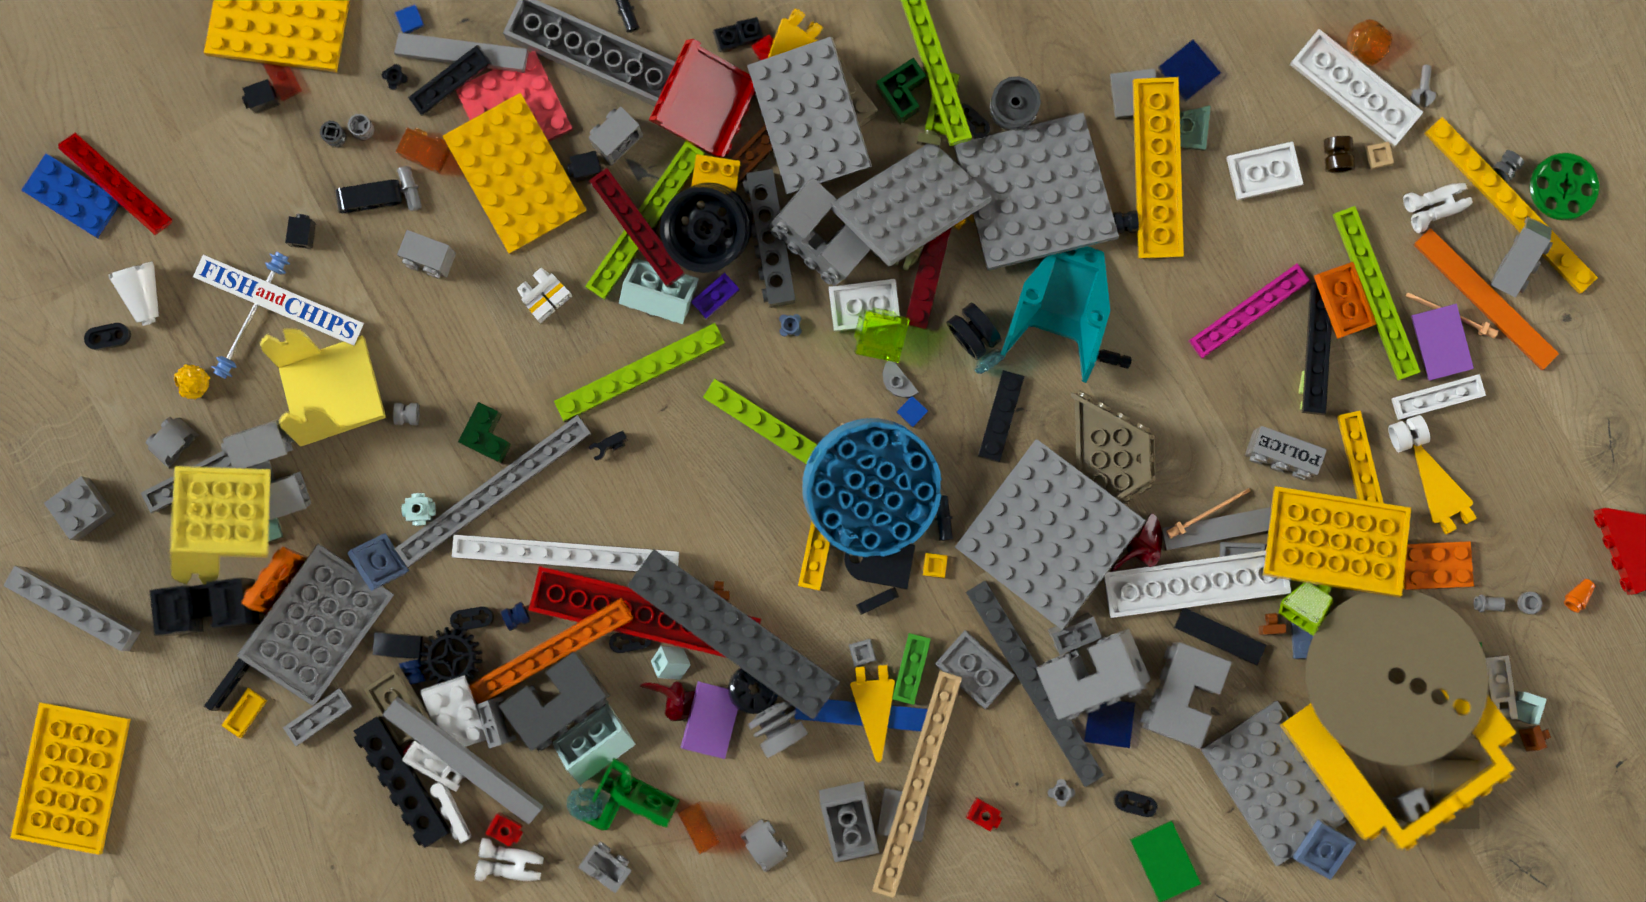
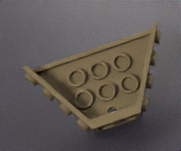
[1071,391,1156,505]

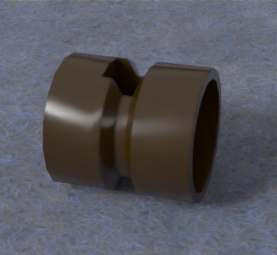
[1323,136,1355,173]

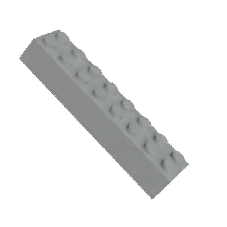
[503,0,675,106]

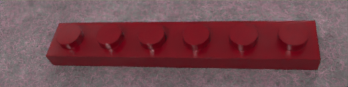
[589,168,685,287]
[904,227,952,330]

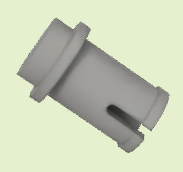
[1474,594,1505,612]

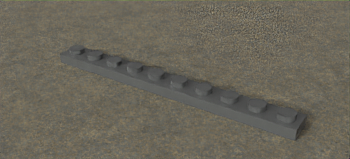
[965,581,1104,787]

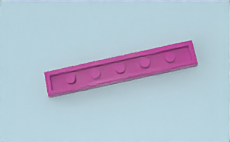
[1189,263,1310,359]

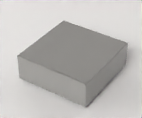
[849,639,877,666]

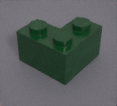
[876,57,926,124]
[458,402,512,464]

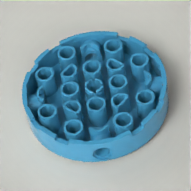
[802,418,941,557]

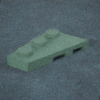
[1180,105,1211,151]

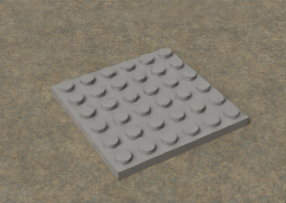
[954,113,1119,271]
[955,439,1146,630]

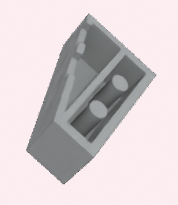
[1491,216,1553,298]

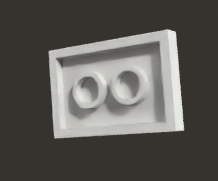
[1226,141,1303,200]
[829,279,901,332]
[421,675,486,747]

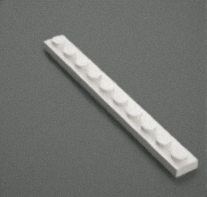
[452,535,679,572]

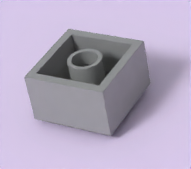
[589,107,643,166]
[397,230,456,279]
[44,476,115,541]

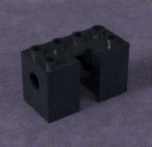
[149,577,260,636]

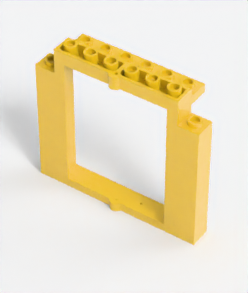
[1279,688,1516,851]

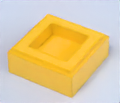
[922,553,948,578]

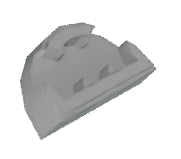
[883,358,919,398]

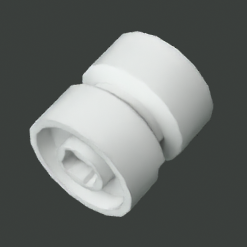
[1388,415,1430,453]

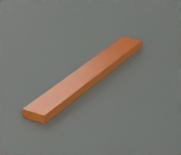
[1413,228,1559,370]
[468,598,633,704]

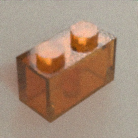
[396,127,451,174]
[678,801,721,854]

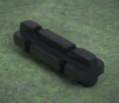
[1096,349,1132,369]

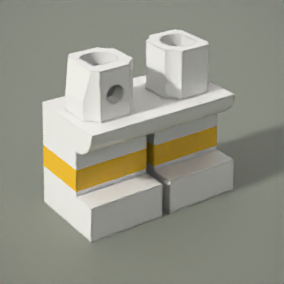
[517,268,572,323]

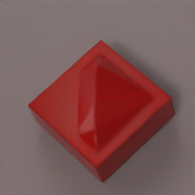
[751,34,774,61]

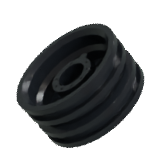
[660,182,752,273]

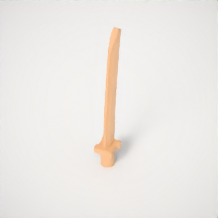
[1406,293,1498,339]
[1166,488,1251,539]

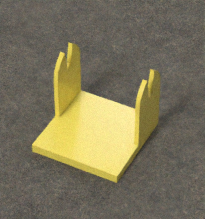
[260,329,386,447]
[171,466,270,585]

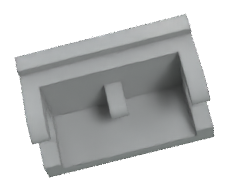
[1048,613,1102,655]
[476,696,517,749]
[1392,788,1429,821]

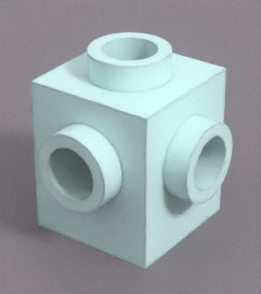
[402,493,436,526]

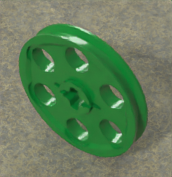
[1530,153,1599,220]

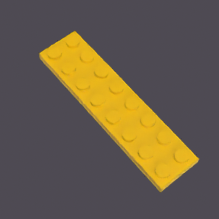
[1133,77,1184,259]

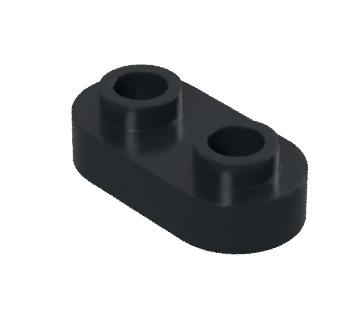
[84,323,131,351]

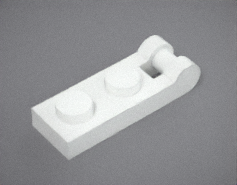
[1485,655,1518,720]
[402,740,466,792]
[431,783,472,843]

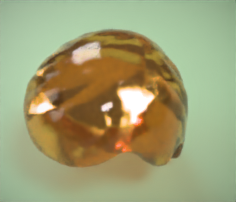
[1347,19,1393,66]

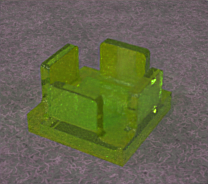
[854,307,910,363]

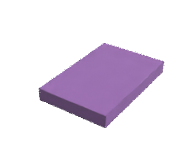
[1411,304,1474,380]
[680,681,738,759]

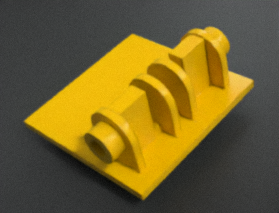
[692,154,740,203]

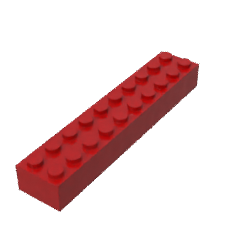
[528,566,762,658]

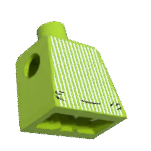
[1278,582,1333,636]

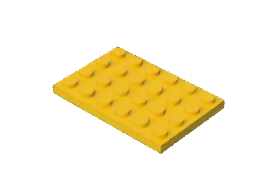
[204,0,350,72]
[443,93,587,254]
[1263,486,1411,598]
[10,702,131,855]

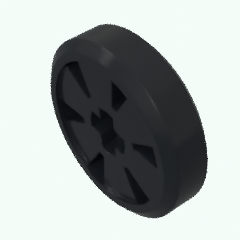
[728,668,778,714]

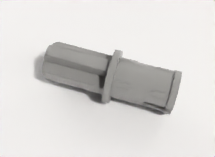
[397,166,422,211]

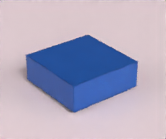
[395,5,424,34]
[896,396,928,428]

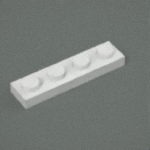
[1391,374,1486,420]

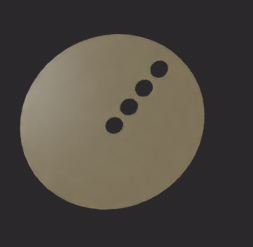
[1305,589,1489,766]

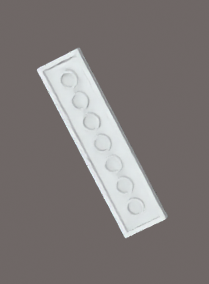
[1104,551,1291,618]

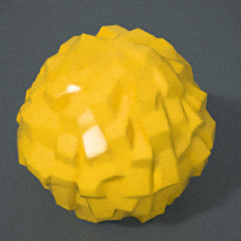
[174,364,210,400]

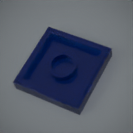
[1158,39,1221,102]
[1084,701,1135,748]

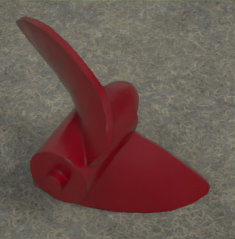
[1111,513,1162,572]
[640,681,695,721]

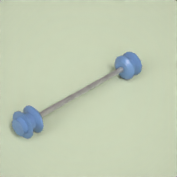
[211,252,290,379]

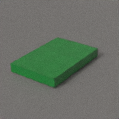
[1130,820,1201,902]

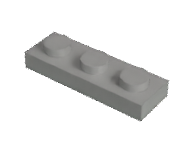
[283,688,354,746]

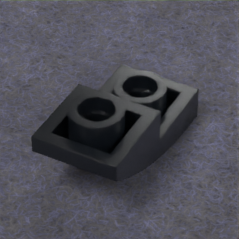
[713,17,764,53]
[373,632,423,659]

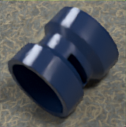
[501,602,531,631]
[399,659,426,685]

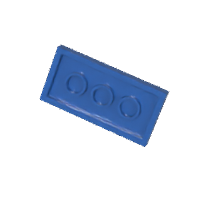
[21,153,120,238]

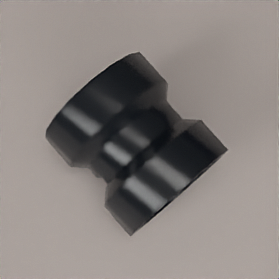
[1113,210,1139,234]

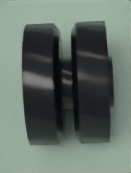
[946,302,1002,360]

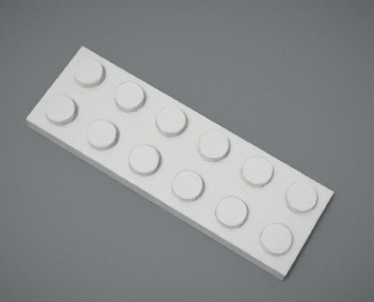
[1290,29,1423,148]

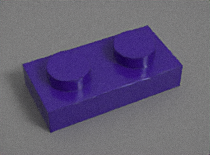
[691,272,740,319]

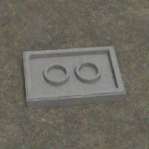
[935,630,1016,710]

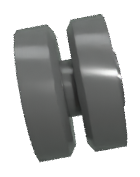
[989,76,1041,131]

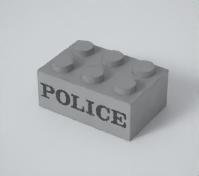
[1245,426,1327,480]

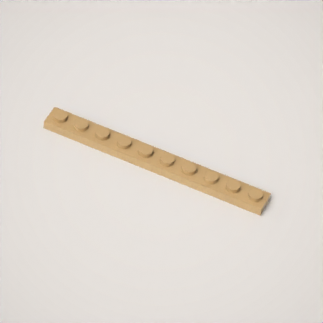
[872,671,962,898]

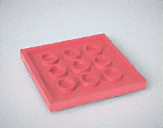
[456,51,573,142]

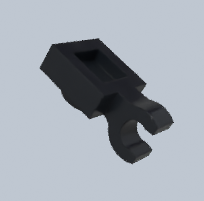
[589,430,629,461]

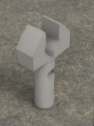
[1411,65,1436,108]

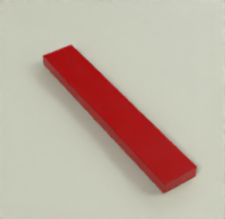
[58,132,172,235]

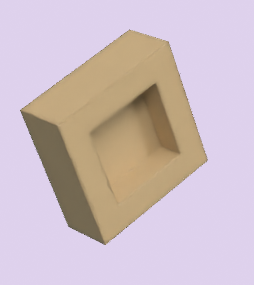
[1365,142,1394,170]

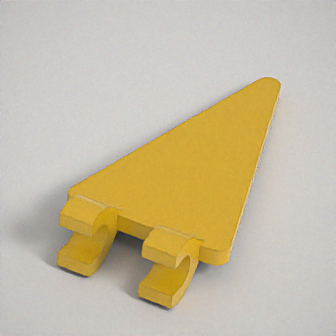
[768,9,823,58]
[1413,444,1477,535]
[850,665,895,762]

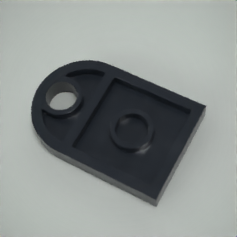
[844,544,915,589]

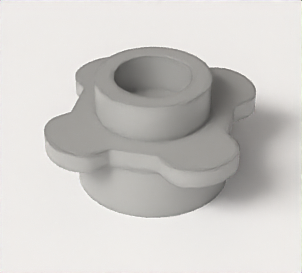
[1048,779,1075,807]

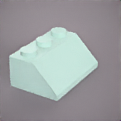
[619,258,699,324]
[552,703,636,785]

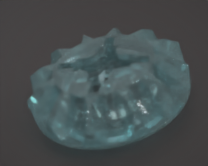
[974,349,1006,374]
[566,786,603,821]

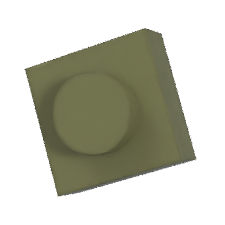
[917,130,941,147]

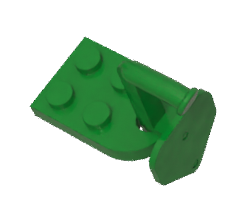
[571,758,680,831]

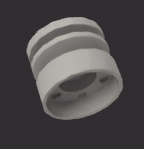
[748,701,808,758]

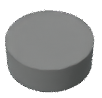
[1517,592,1542,614]

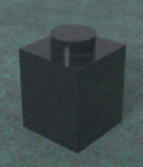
[242,79,280,114]
[567,150,601,182]
[285,214,316,249]

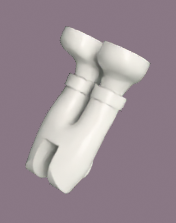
[1403,183,1473,233]
[475,838,544,881]

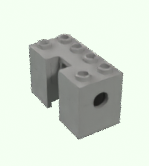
[768,177,871,286]
[221,418,312,520]
[1036,629,1151,721]
[1140,642,1232,749]

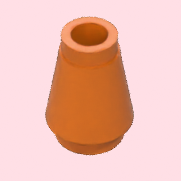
[1564,579,1596,613]

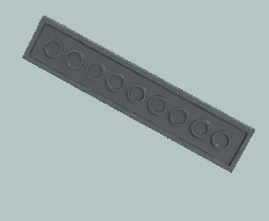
[627,549,840,720]

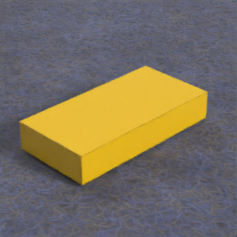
[221,688,268,738]

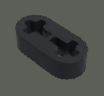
[961,103,990,139]
[856,587,899,615]
[450,607,494,631]
[609,632,652,653]
[1113,790,1157,817]

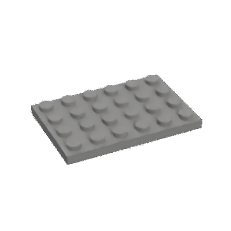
[747,37,872,194]
[831,144,992,267]
[237,543,394,706]
[1200,701,1348,866]

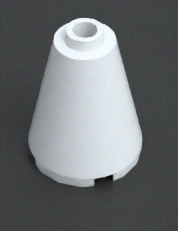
[108,262,159,326]

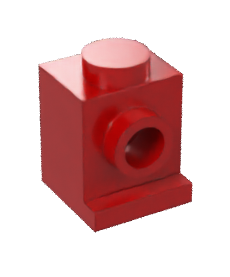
[965,797,1003,832]
[485,812,524,847]

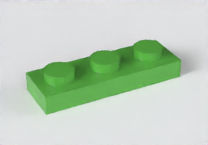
[892,633,931,705]

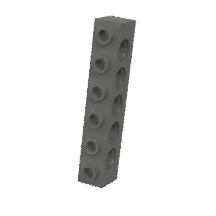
[743,169,796,308]

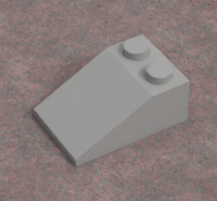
[819,781,879,862]

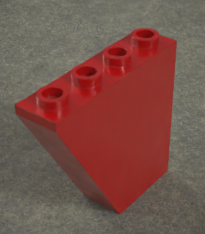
[1593,508,1646,595]

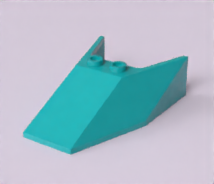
[1001,246,1111,383]

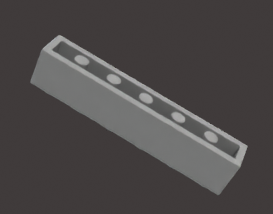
[3,566,141,651]

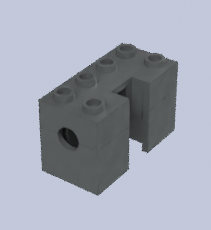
[499,652,610,752]

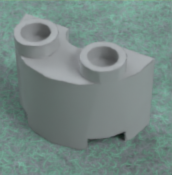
[146,417,199,468]
[740,819,789,872]
[578,841,632,893]

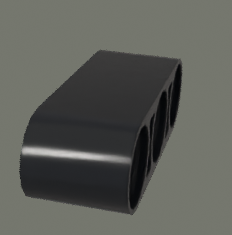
[335,180,402,214]

